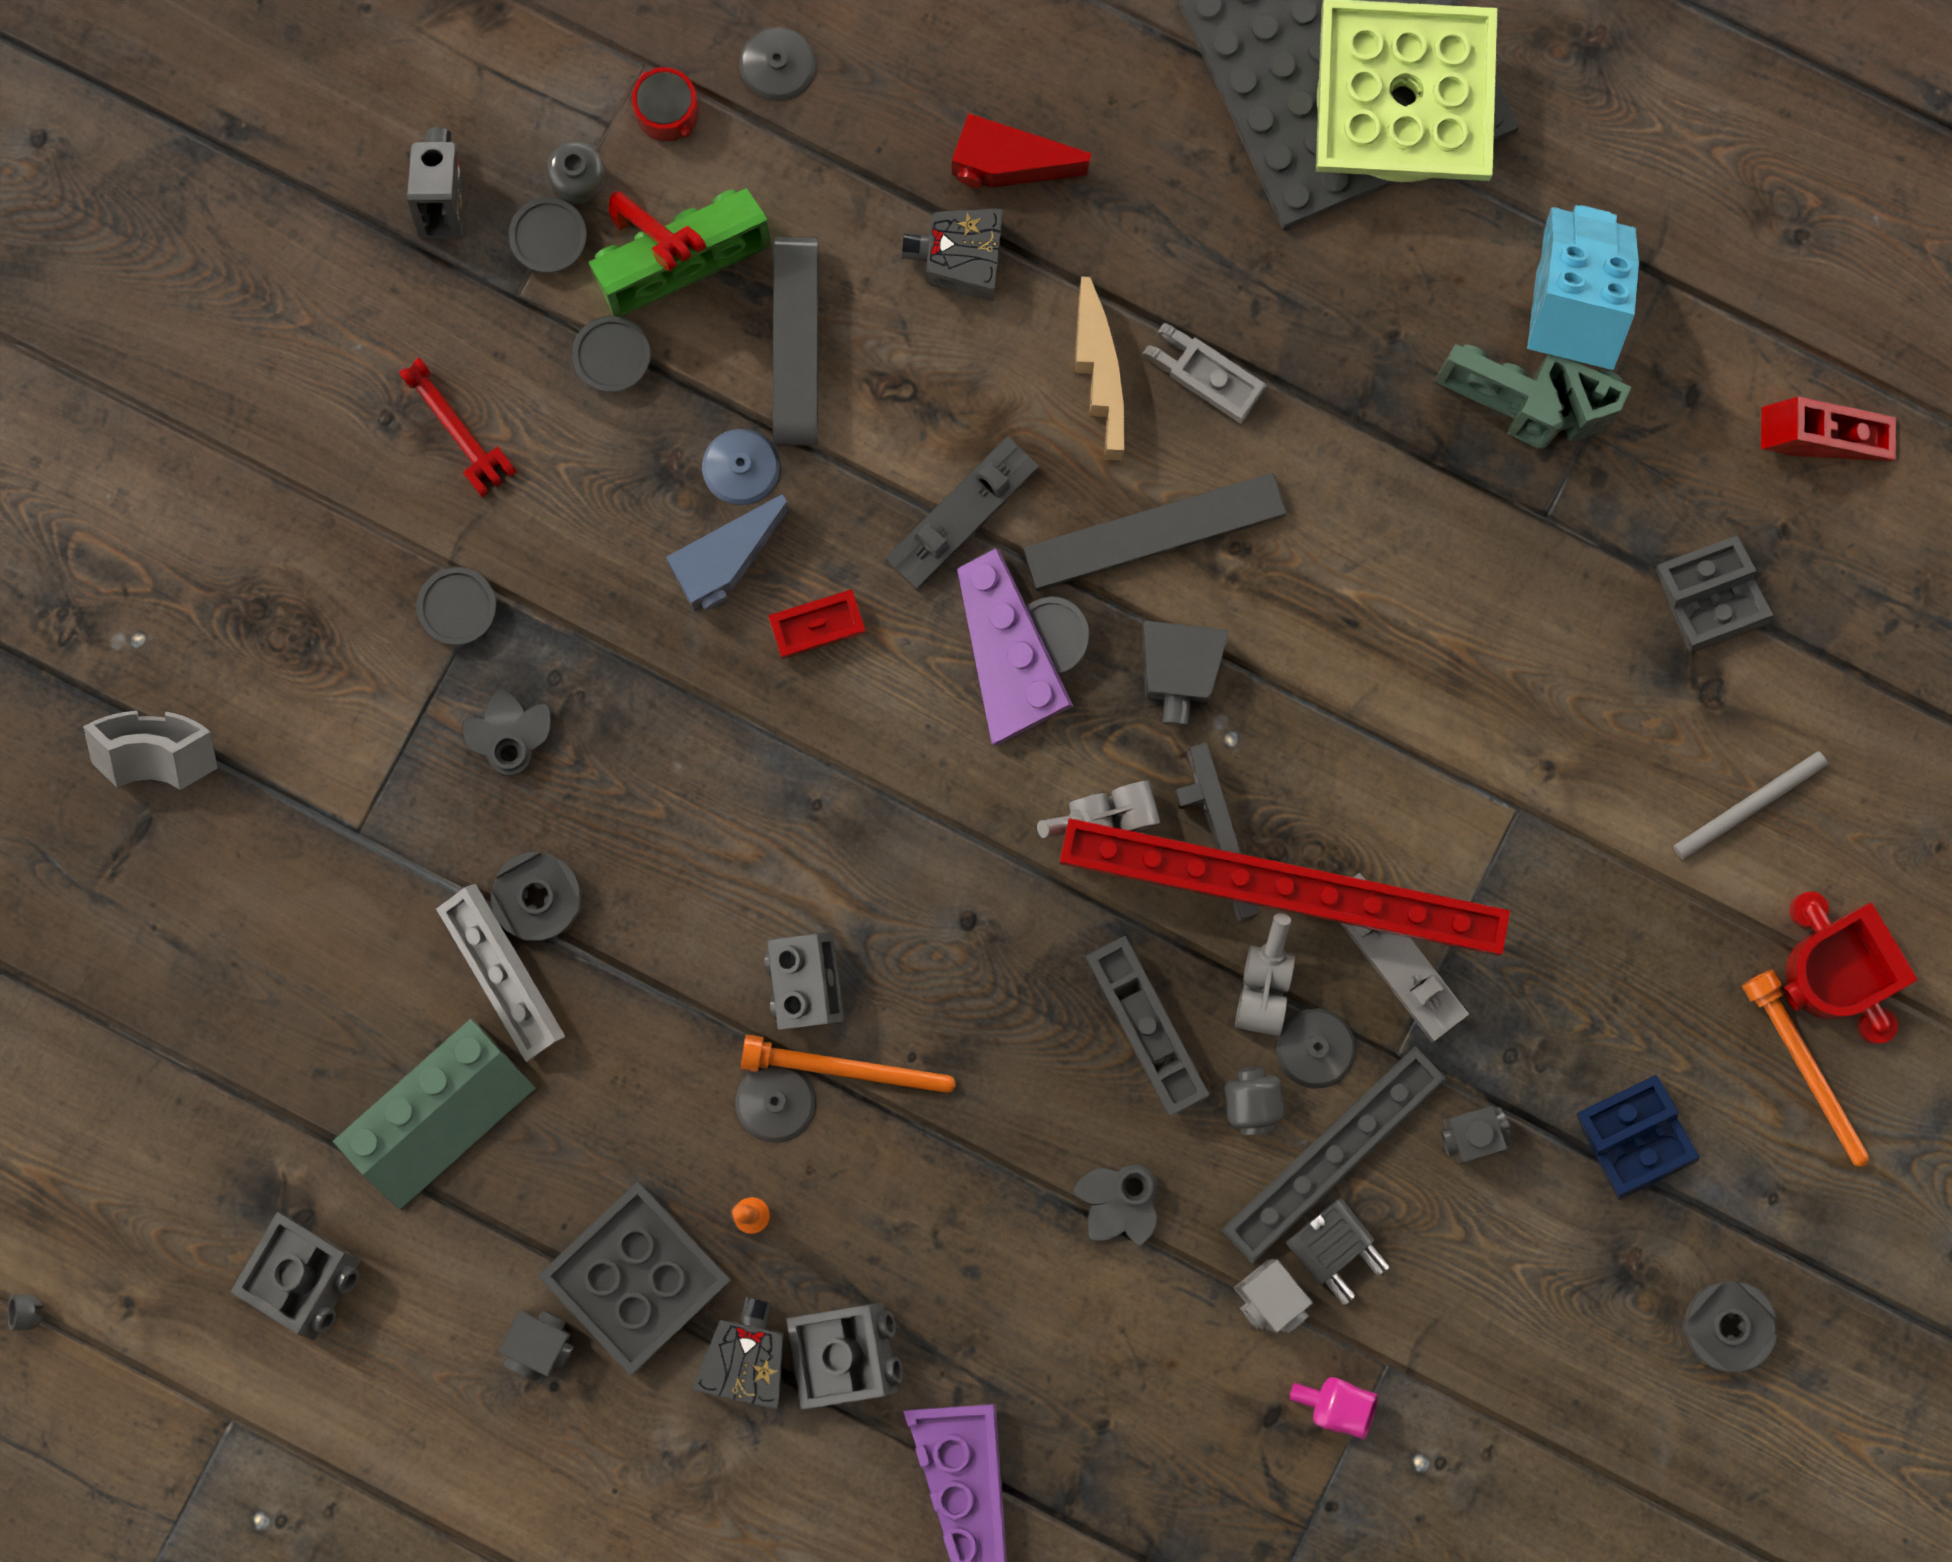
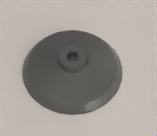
[739,27,816,101]
[508,197,587,273]
[572,316,650,392]
[417,567,496,645]
[1026,597,1089,674]
[1276,1008,1356,1088]
[735,1065,816,1143]

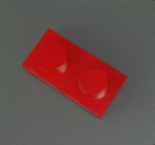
[768,589,866,660]

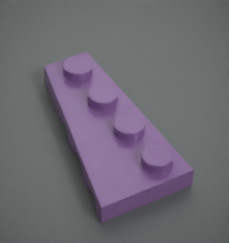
[957,548,1073,746]
[903,1404,1007,1562]

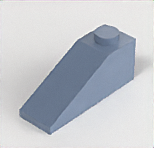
[666,494,788,611]

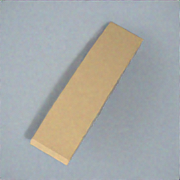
[1075,277,1124,461]

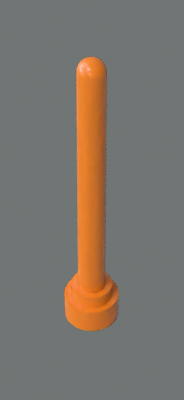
[1741,969,1869,1167]
[740,1034,956,1093]
[732,1197,770,1234]

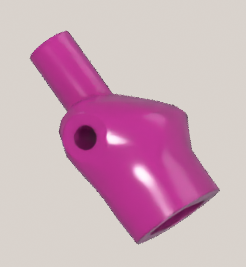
[1289,1377,1379,1440]

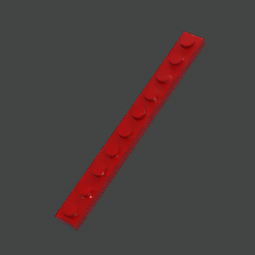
[1059,818,1510,956]

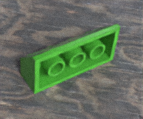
[589,188,771,317]

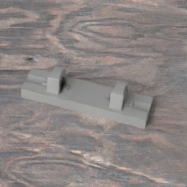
[1340,873,1469,1042]

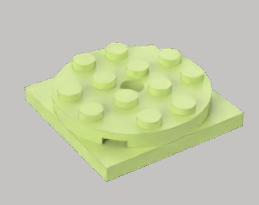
[1316,0,1497,182]

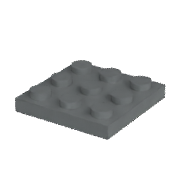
[538,1181,732,1376]

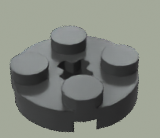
[490,852,581,942]
[1682,1281,1777,1372]

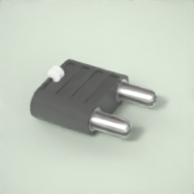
[1285,1197,1389,1305]

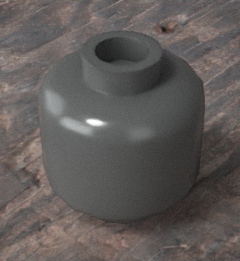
[547,141,606,205]
[1224,1066,1285,1135]

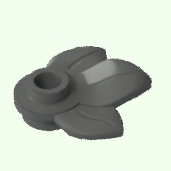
[462,689,551,776]
[1073,1164,1157,1245]

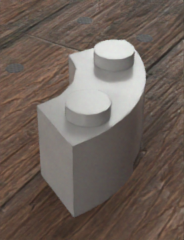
[83,710,217,790]

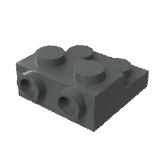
[231,1212,361,1340]
[787,1302,903,1410]

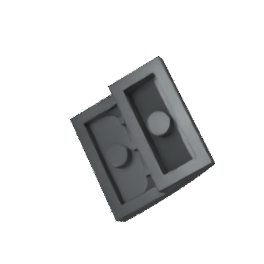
[1656,535,1773,653]

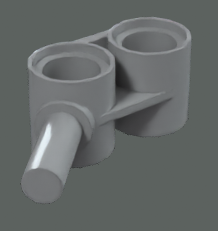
[1037,781,1161,838]
[1235,913,1295,1037]

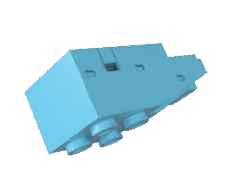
[1527,205,1639,370]

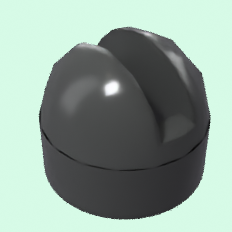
[7,1294,43,1331]

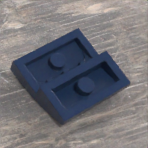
[1576,1074,1700,1200]

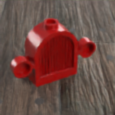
[1782,891,1918,1044]

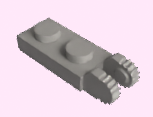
[1142,323,1267,424]

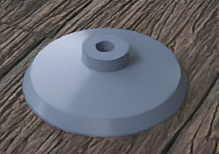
[702,429,780,505]

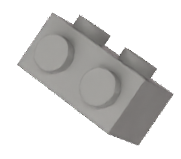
[1234,1259,1312,1333]

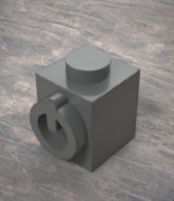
[1440,1106,1512,1164]
[498,1310,574,1384]

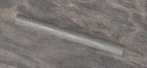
[1673,751,1828,861]

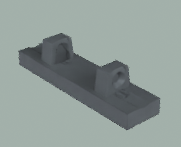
[885,436,1039,592]
[1174,743,1259,922]
[1085,936,1210,1117]

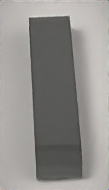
[773,237,819,445]

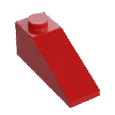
[951,113,1092,188]
[1761,396,1896,461]

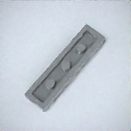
[436,884,566,1062]

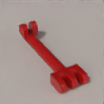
[609,191,706,271]
[398,357,517,498]

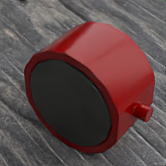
[632,67,699,141]

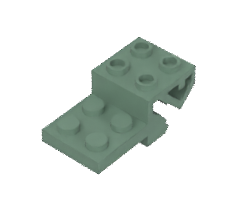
[1435,344,1631,448]

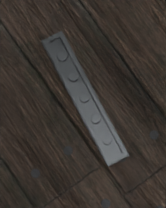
[1023,472,1287,591]
[1220,1046,1446,1264]

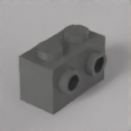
[765,932,844,1030]

